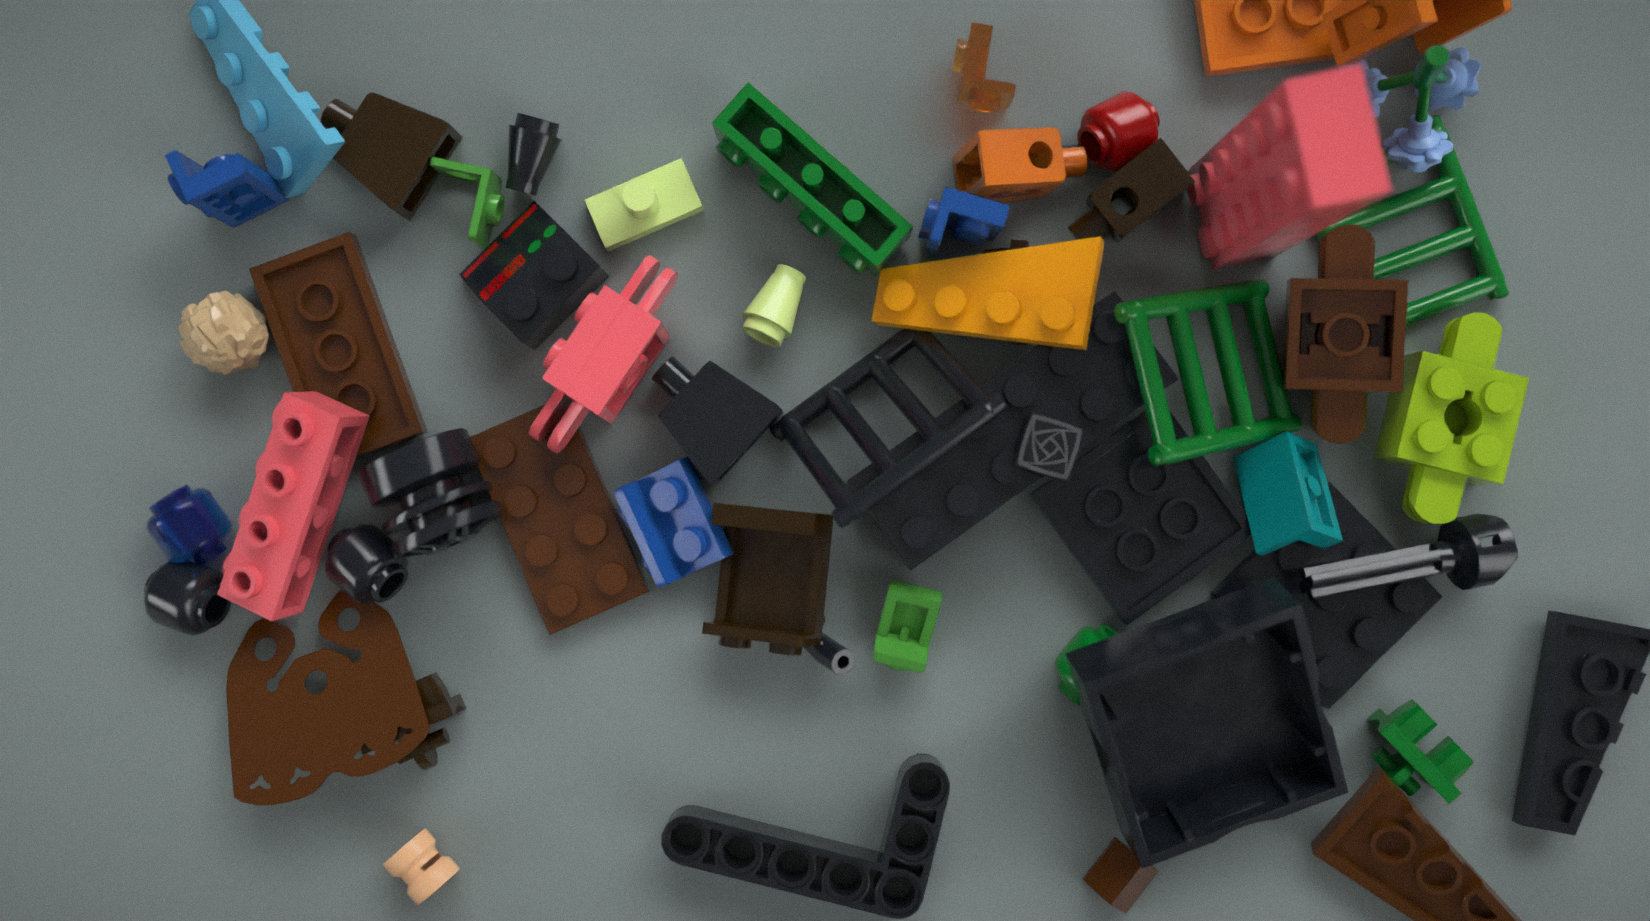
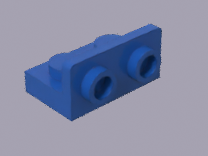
[165,150,290,228]
[918,186,1010,256]
[614,457,734,588]

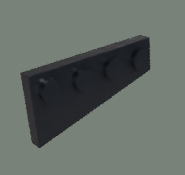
[1512,610,1650,836]

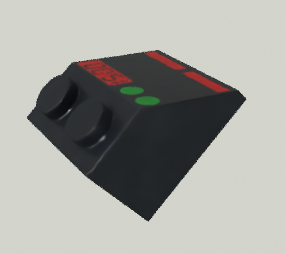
[459,201,610,350]

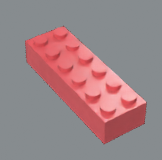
[1187,64,1392,271]

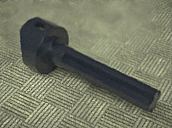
[1299,513,1518,601]

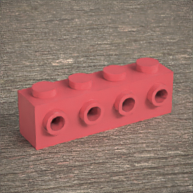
[217,391,370,621]

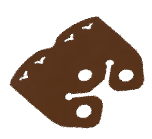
[226,591,430,805]

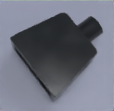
[652,356,784,486]

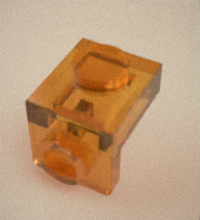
[952,22,1016,113]

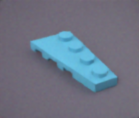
[189,0,346,198]

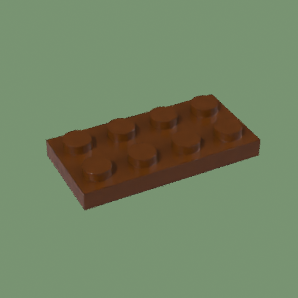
[249,232,428,460]
[470,404,650,635]

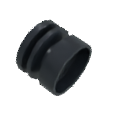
[358,428,504,560]

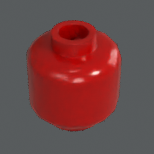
[1077,91,1160,172]

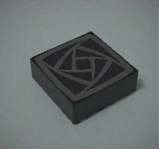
[1012,412,1085,482]

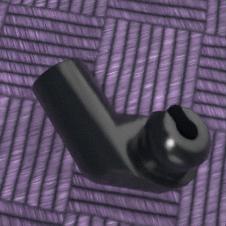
[803,616,855,675]

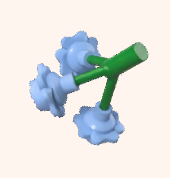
[1339,45,1481,173]

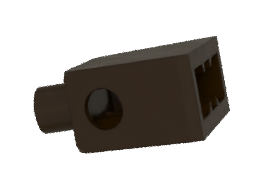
[321,92,463,221]
[1067,138,1195,243]

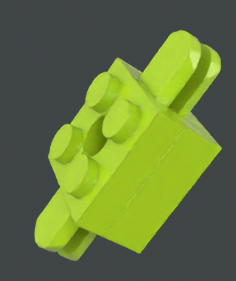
[1373,312,1529,524]

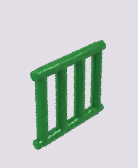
[1316,115,1509,326]
[1114,279,1302,466]

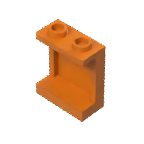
[1322,0,1512,67]

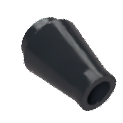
[505,113,562,196]

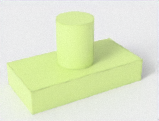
[584,158,704,252]

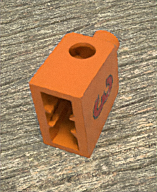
[952,127,1087,203]

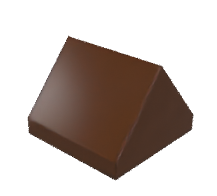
[1082,837,1159,914]

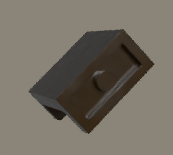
[702,503,834,655]

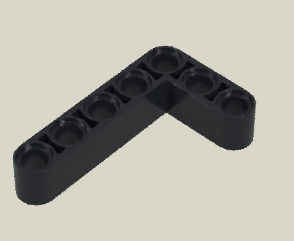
[661,753,950,919]

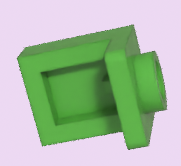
[872,579,942,673]

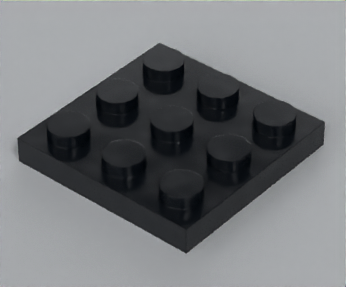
[1029,410,1251,625]
[1210,482,1443,709]

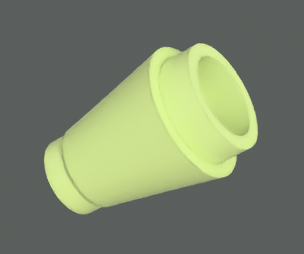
[741,264,806,348]

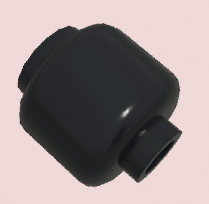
[325,524,408,604]
[144,558,231,636]

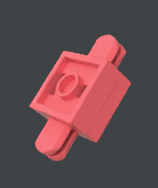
[529,255,678,454]

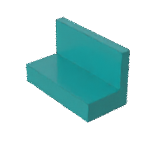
[1233,431,1343,556]

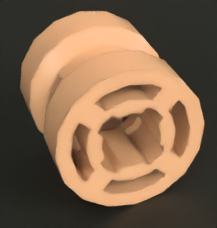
[382,828,460,906]

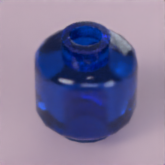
[146,484,232,565]

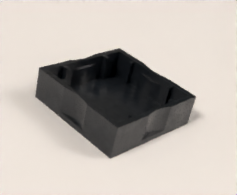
[1065,577,1349,869]

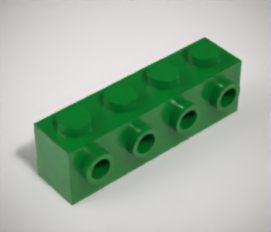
[712,82,913,277]

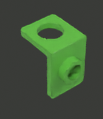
[430,157,505,248]

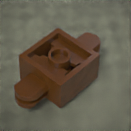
[1283,224,1408,444]

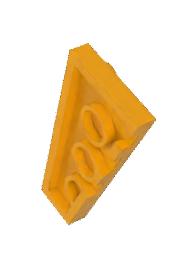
[871,236,1105,350]

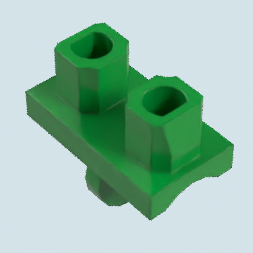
[1368,699,1474,804]

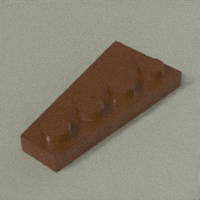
[1311,766,1522,921]

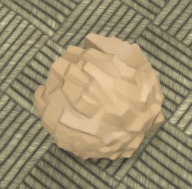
[178,290,269,376]

